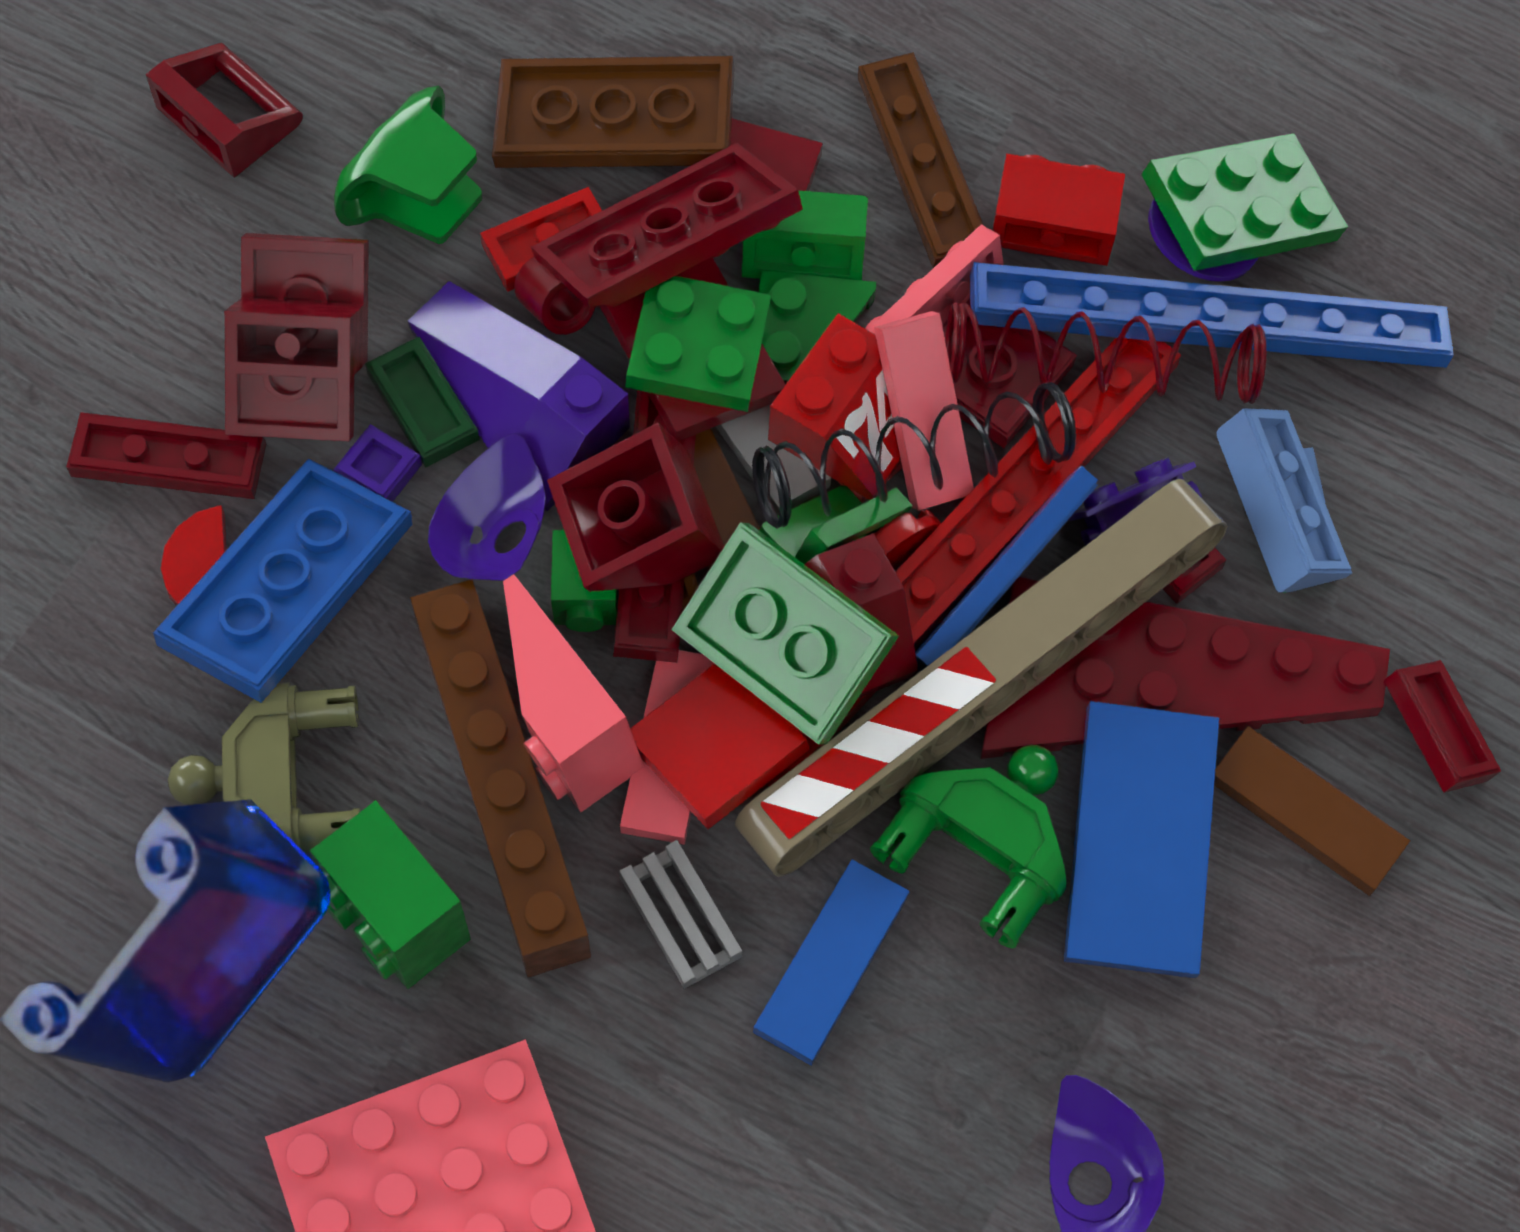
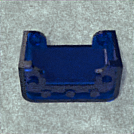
[0,799,331,1083]

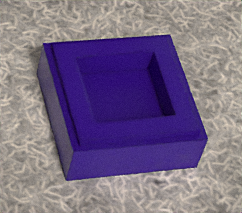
[333,424,422,502]

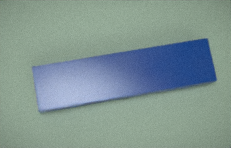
[915,466,1098,673]

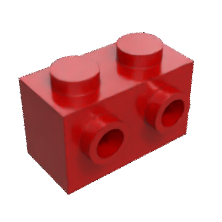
[992,153,1125,266]

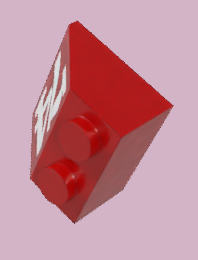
[768,313,901,500]

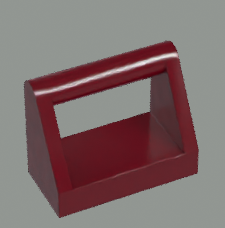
[146,43,303,178]

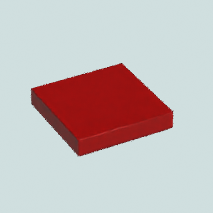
[630,664,810,830]

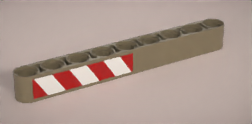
[735,479,1228,877]

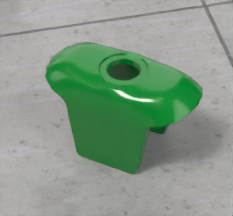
[334,85,483,244]

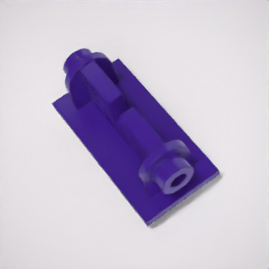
[1068,457,1202,546]

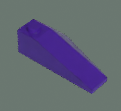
[408,281,630,511]

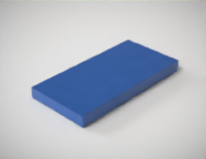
[153,458,413,703]
[1064,701,1219,978]

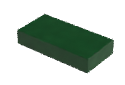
[365,337,480,468]

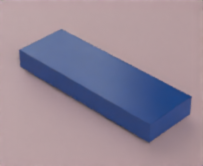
[753,859,910,1066]

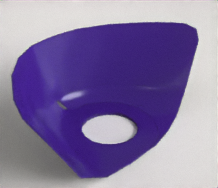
[428,433,546,581]
[1050,1075,1165,1232]

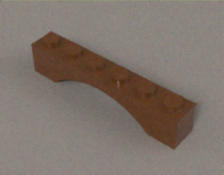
[410,579,591,978]

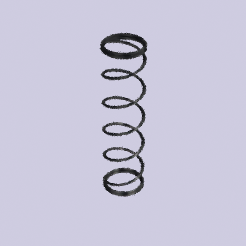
[752,382,1076,529]

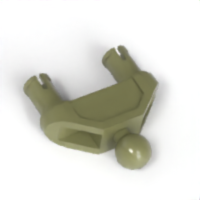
[168,682,361,866]

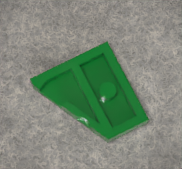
[759,270,876,384]

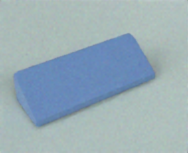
[1217,408,1352,592]

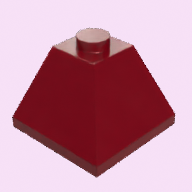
[804,533,918,698]

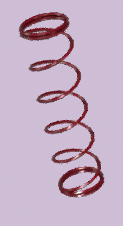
[945,302,1267,404]

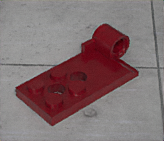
[514,143,803,335]

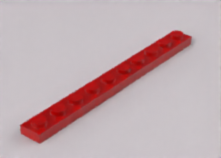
[766,338,1181,787]

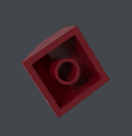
[547,422,724,592]

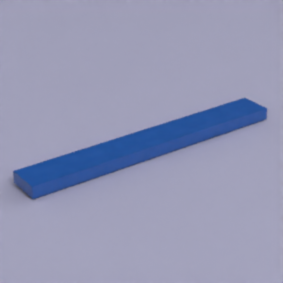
[970,262,1454,368]

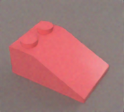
[503,574,644,813]

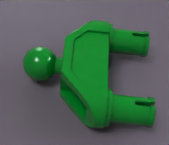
[870,745,1067,948]

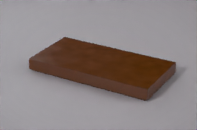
[492,56,735,168]

